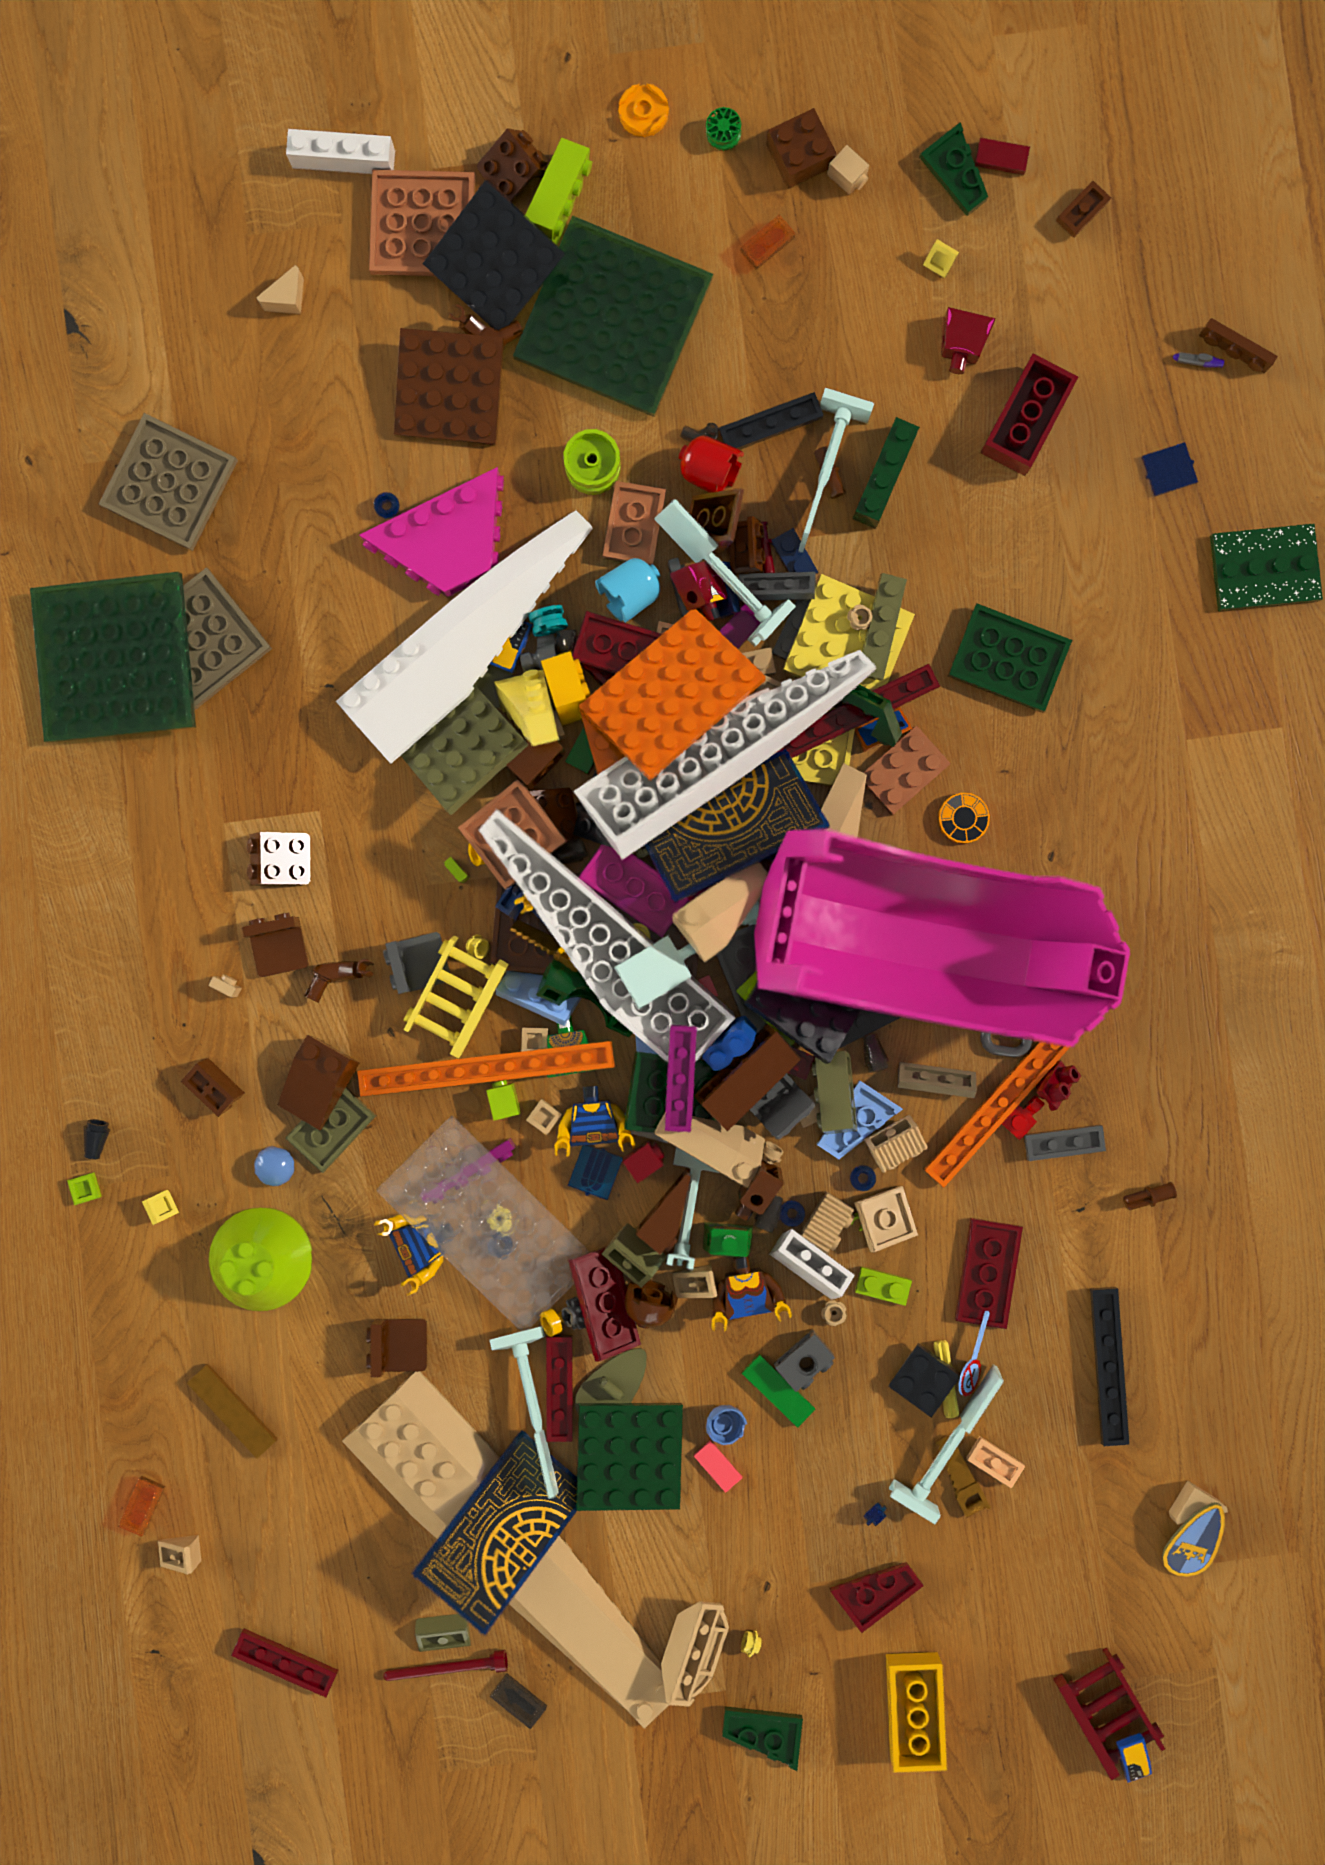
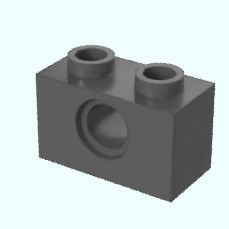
[774,1329,835,1392]

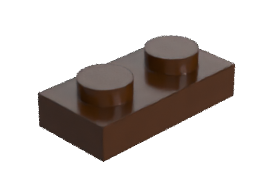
[1056,181,1111,238]

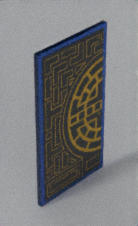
[644,749,830,903]
[411,1430,577,1636]

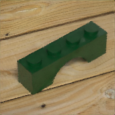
[853,417,920,529]
[536,959,633,1038]

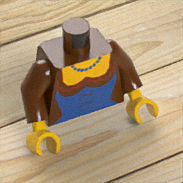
[711,1256,792,1331]

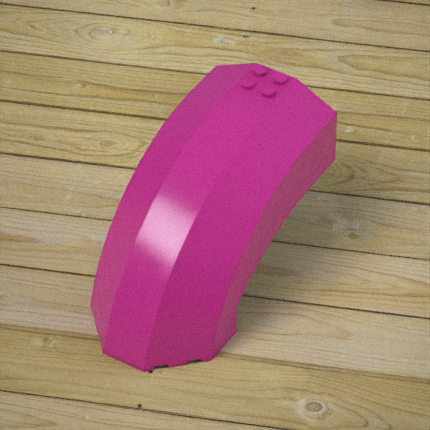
[754,830,1130,1047]

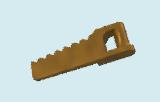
[510,920,579,972]
[935,1435,991,1518]

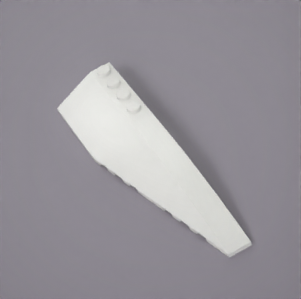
[336,510,593,764]
[574,650,876,860]
[479,810,735,1062]

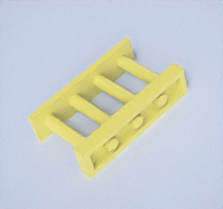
[403,935,509,1059]

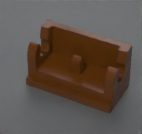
[181,1058,245,1117]

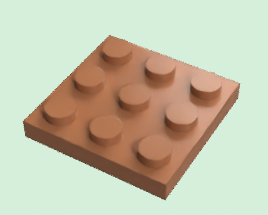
[458,779,567,889]

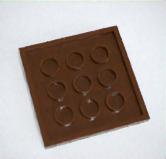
[394,328,504,445]

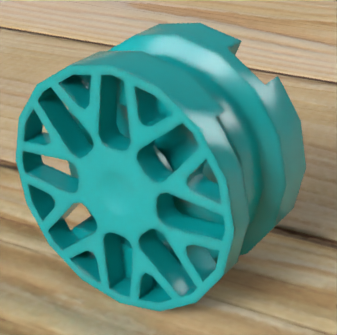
[528,605,568,637]

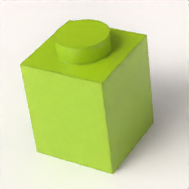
[486,1080,521,1121]

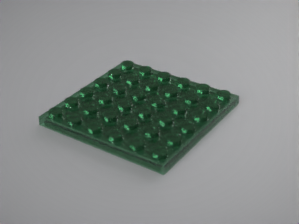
[513,216,713,417]
[30,572,196,743]

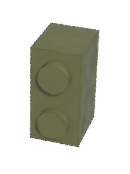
[602,1223,667,1288]

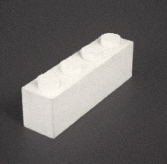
[286,129,395,174]

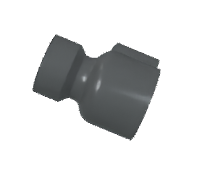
[520,633,559,672]

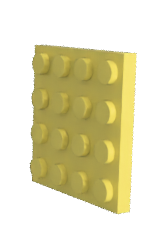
[782,574,915,691]

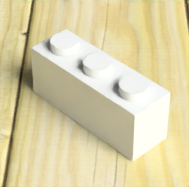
[769,1229,855,1300]

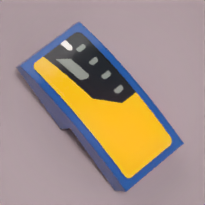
[489,621,533,673]
[1116,1733,1152,1783]

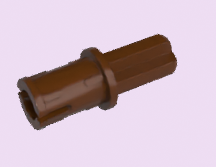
[814,446,846,499]
[1123,1182,1177,1210]

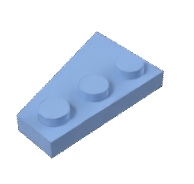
[496,971,581,1026]
[817,1080,903,1159]

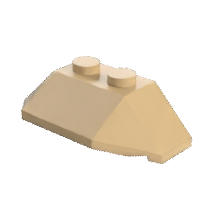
[661,1601,729,1706]

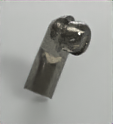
[680,423,719,442]

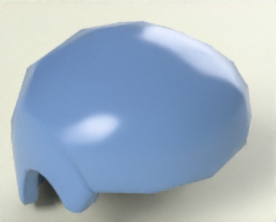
[254,1146,294,1186]
[706,1405,747,1445]

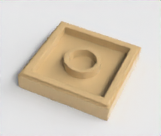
[854,1186,918,1252]

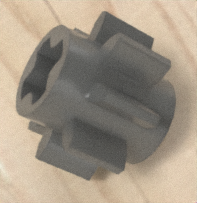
[562,1297,586,1330]

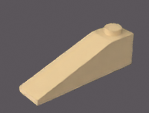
[811,763,867,838]
[673,859,768,962]
[654,1111,765,1188]

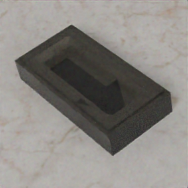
[490,1673,547,1729]

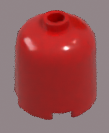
[678,435,744,493]

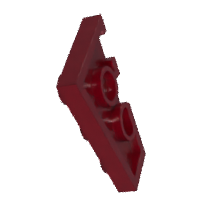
[829,1562,924,1633]

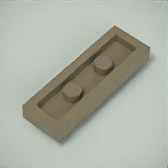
[898,1062,977,1098]

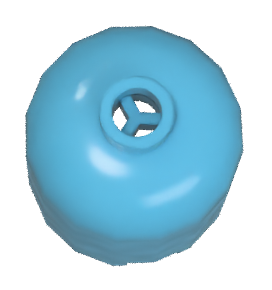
[595,558,660,623]

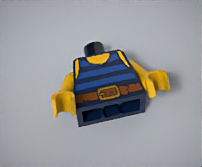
[554,1086,635,1157]
[374,1213,455,1296]

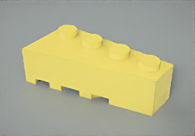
[494,670,559,746]

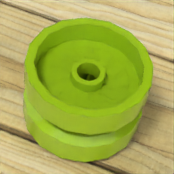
[564,429,621,495]

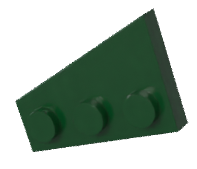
[919,122,989,216]
[722,1706,803,1771]

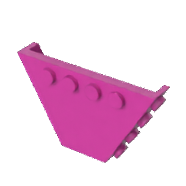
[359,467,504,597]

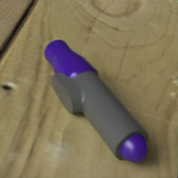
[1173,352,1224,368]

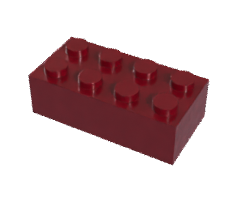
[980,353,1078,476]

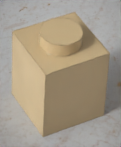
[827,145,869,195]

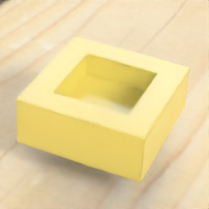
[923,239,959,278]
[142,1190,179,1225]

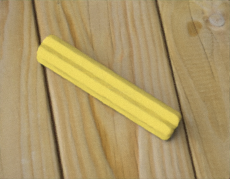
[934,1340,959,1418]

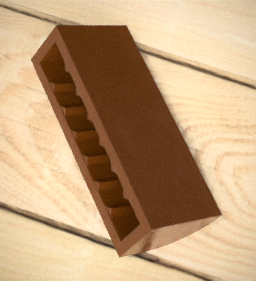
[693,1024,802,1132]

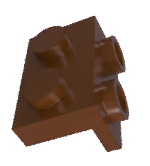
[729,516,766,576]

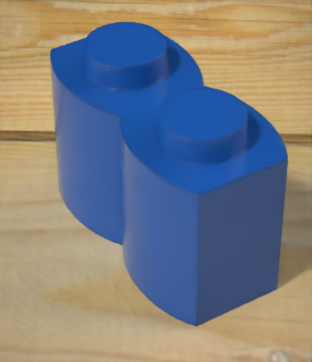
[702,1016,757,1071]

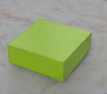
[444,857,470,883]
[67,1172,102,1205]

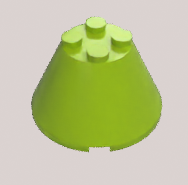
[209,1208,312,1311]

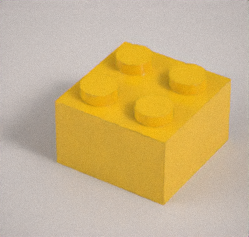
[541,651,590,726]

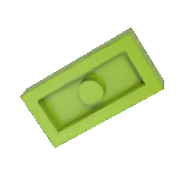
[855,1266,912,1306]

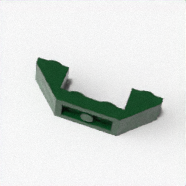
[840,685,902,747]

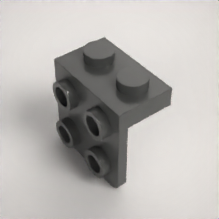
[383,932,451,994]
[750,1074,815,1140]

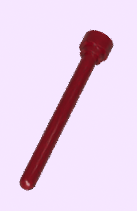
[383,1649,508,1681]

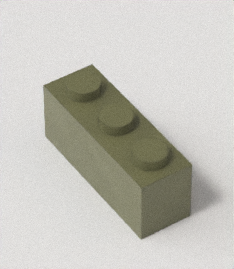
[812,1051,858,1134]

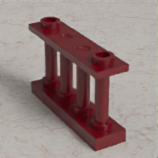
[1053,1647,1165,1781]

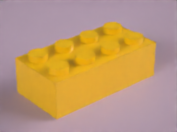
[886,1652,947,1773]

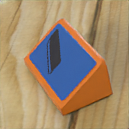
[854,707,912,752]

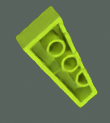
[525,138,592,245]

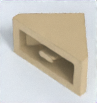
[256,265,304,314]
[672,1265,717,1298]
[1169,1480,1228,1524]
[158,1535,202,1574]

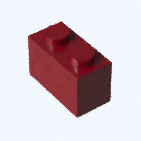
[622,1139,665,1184]

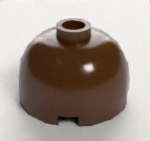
[624,1280,678,1328]

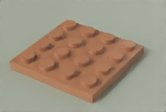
[369,170,475,276]

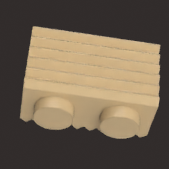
[864,1115,928,1173]
[799,1191,855,1254]

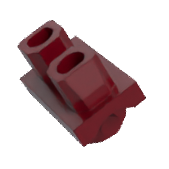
[1036,1060,1081,1111]

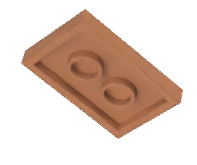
[603,481,666,565]
[864,726,951,815]

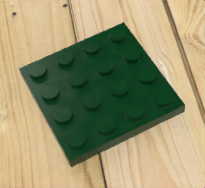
[576,1403,683,1511]

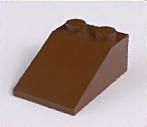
[689,488,744,554]
[277,1035,360,1130]
[636,1169,691,1255]

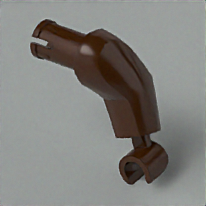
[448,304,524,351]
[304,959,374,1003]

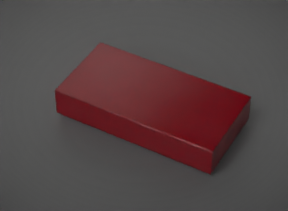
[975,137,1030,175]

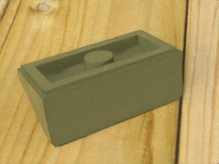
[415,1613,471,1652]

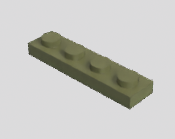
[862,573,907,681]

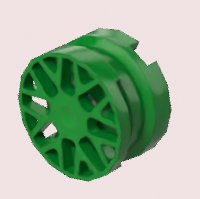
[706,107,742,151]

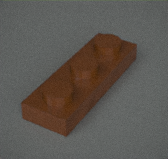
[1198,318,1278,373]

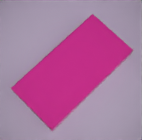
[578,844,688,938]

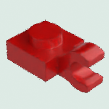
[1002,1095,1045,1140]

